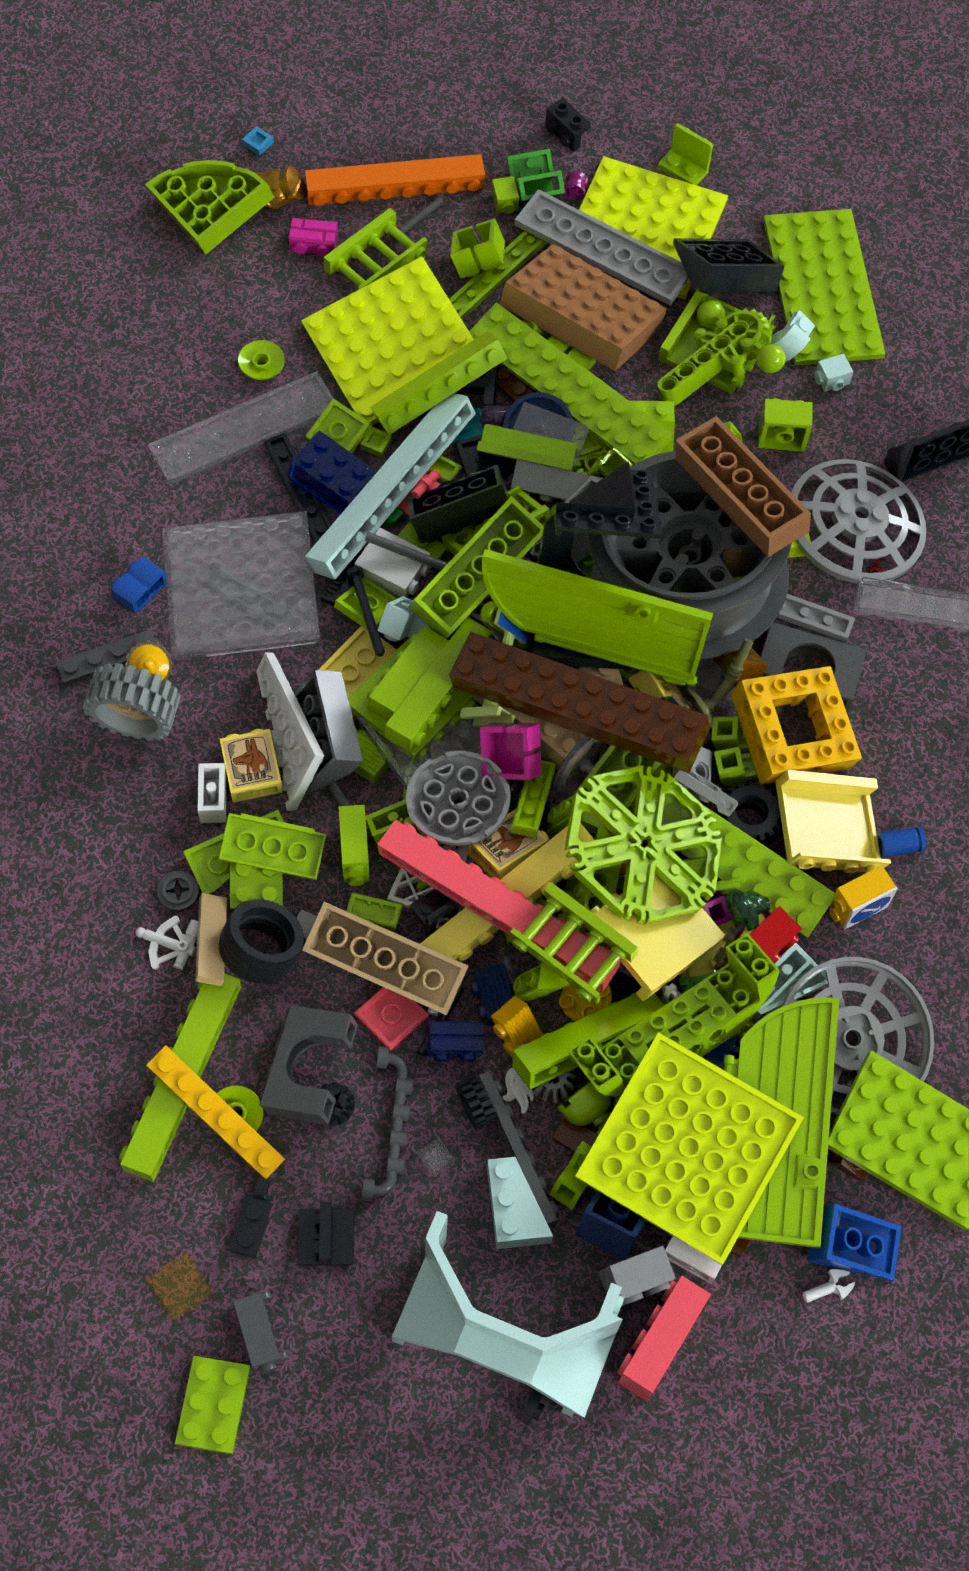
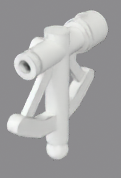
[136,916,198,970]

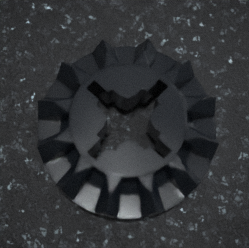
[320,1082,355,1126]

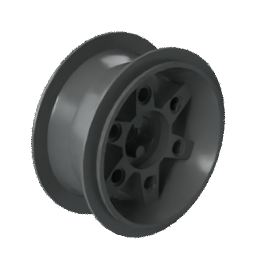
[589,451,792,659]

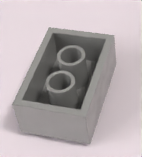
[598,1246,676,1306]

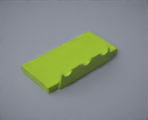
[219,813,326,881]

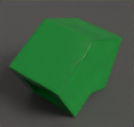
[379,507,404,528]

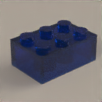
[287,430,377,514]

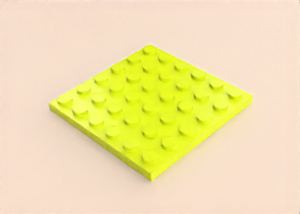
[579,156,728,300]
[301,257,474,426]
[575,1032,804,1265]

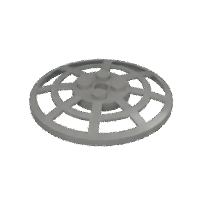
[791,459,926,585]
[782,957,934,1116]

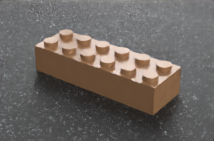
[675,416,811,557]

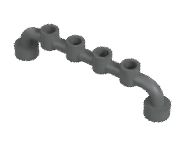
[361,1046,413,1202]

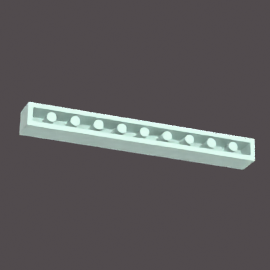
[305,393,476,579]

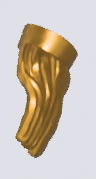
[254,166,306,209]

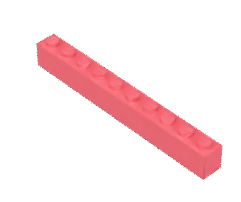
[377,820,620,992]

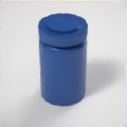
[877,826,927,857]

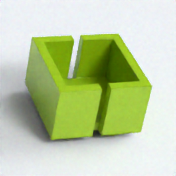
[450,218,505,278]

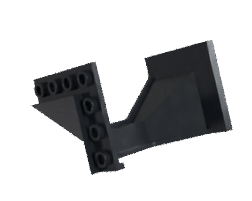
[531,461,662,670]

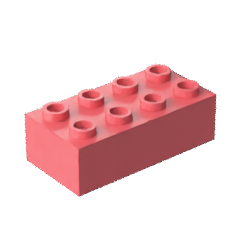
[617,1276,711,1402]

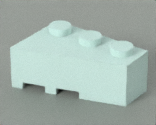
[752,943,828,1021]
[487,1157,553,1249]

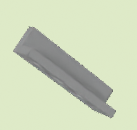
[777,594,855,643]

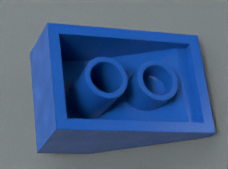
[807,1203,902,1281]

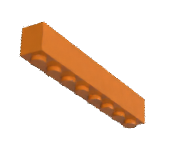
[305,154,485,206]

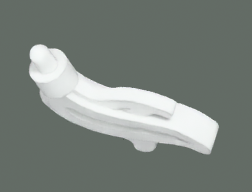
[503,1068,534,1115]

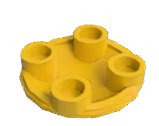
[559,984,612,1021]

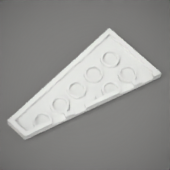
[256,652,324,811]

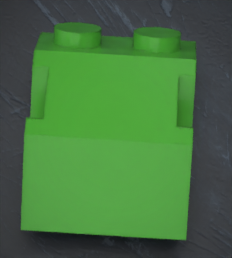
[506,149,565,201]

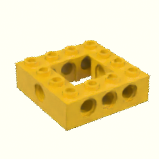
[730,666,862,785]

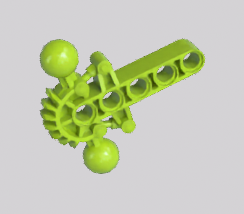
[658,300,786,406]

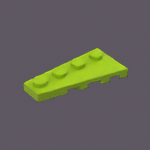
[183,810,284,894]

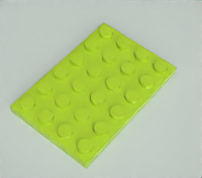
[828,1050,969,1230]

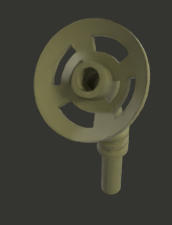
[685,638,754,733]

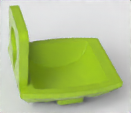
[587,448,634,477]

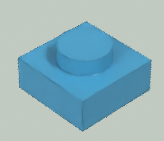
[242,126,274,156]

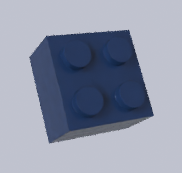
[575,1191,647,1260]

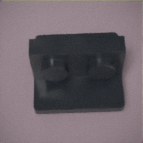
[410,889,465,938]
[298,1202,355,1266]

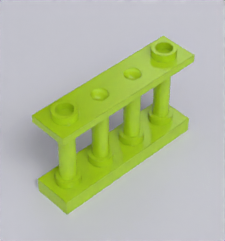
[324,208,427,290]
[510,882,638,1004]

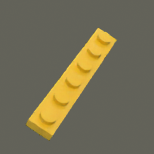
[146,1045,285,1179]

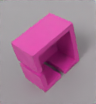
[480,723,542,780]

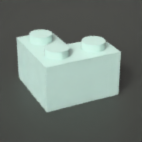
[377,596,433,641]

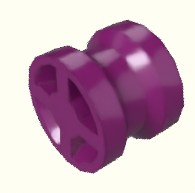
[564,171,588,199]

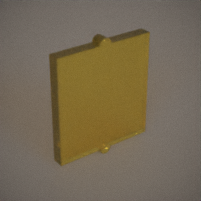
[148,1253,214,1321]

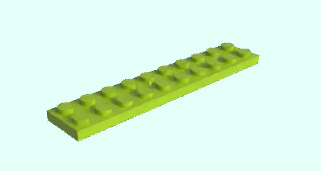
[469,302,673,464]

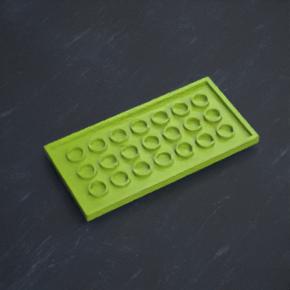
[763,209,885,366]

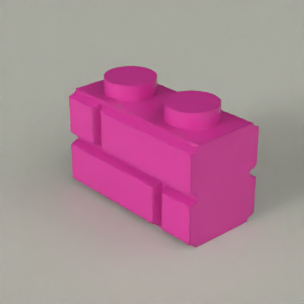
[289,218,338,257]

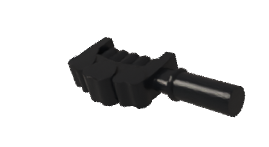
[320,552,359,606]

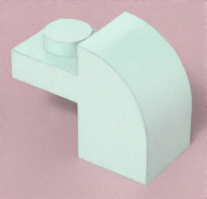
[771,310,815,362]

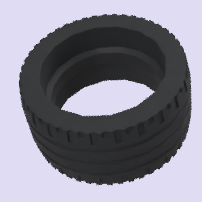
[219,899,304,984]

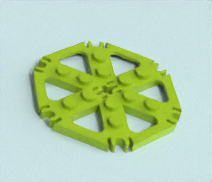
[564,765,722,925]

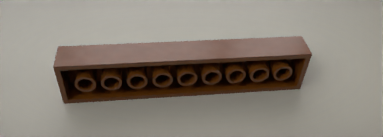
[449,631,709,773]

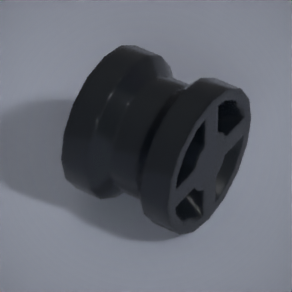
[609,972,637,1002]

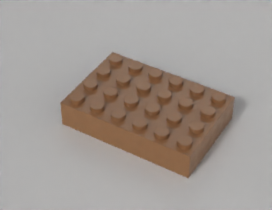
[500,244,667,371]

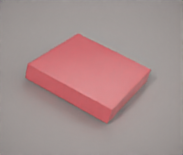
[354,987,429,1052]

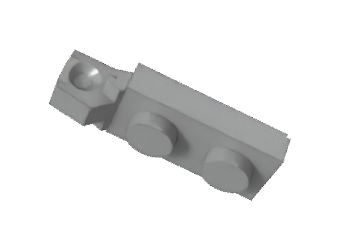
[672,768,738,816]

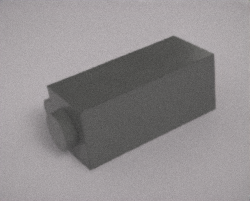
[233,1292,289,1374]

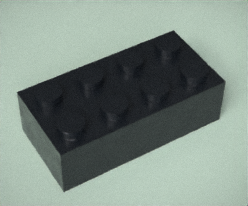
[408,464,510,544]

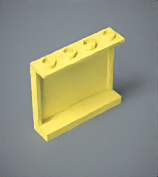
[775,770,891,873]
[581,874,726,1001]

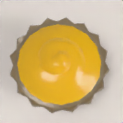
[125,640,173,680]

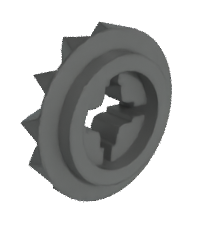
[157,871,199,912]

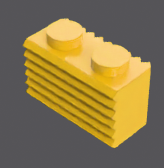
[491,996,543,1057]

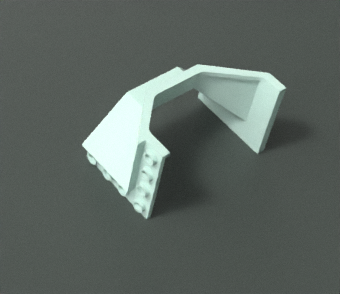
[392,1211,624,1418]

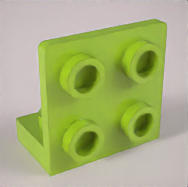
[657,123,713,185]

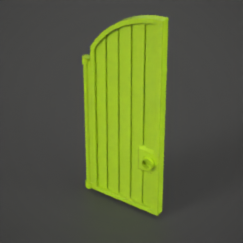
[482,549,713,687]
[723,997,839,1248]

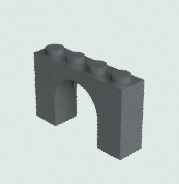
[761,622,867,710]
[260,1005,358,1125]

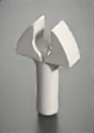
[802,1269,855,1303]

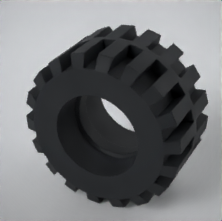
[717,782,782,847]

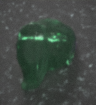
[726,890,770,931]

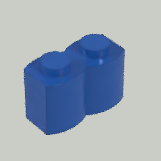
[111,557,167,614]

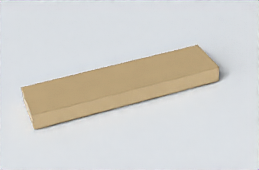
[195,893,227,986]

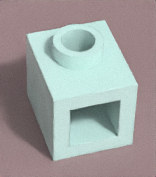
[814,354,853,392]

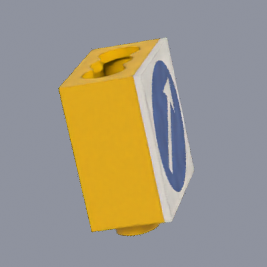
[829,865,898,930]

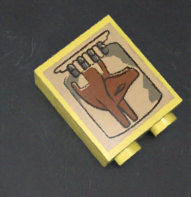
[220,729,283,803]
[468,809,550,879]

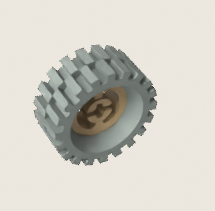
[83,663,180,741]

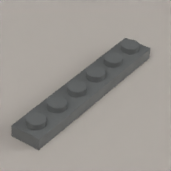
[479,1071,559,1228]

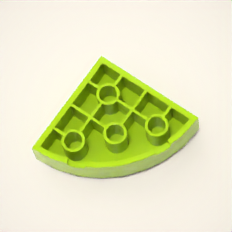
[145,160,275,255]

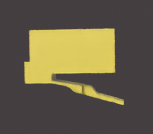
[628,670,682,699]

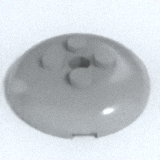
[406,751,510,846]

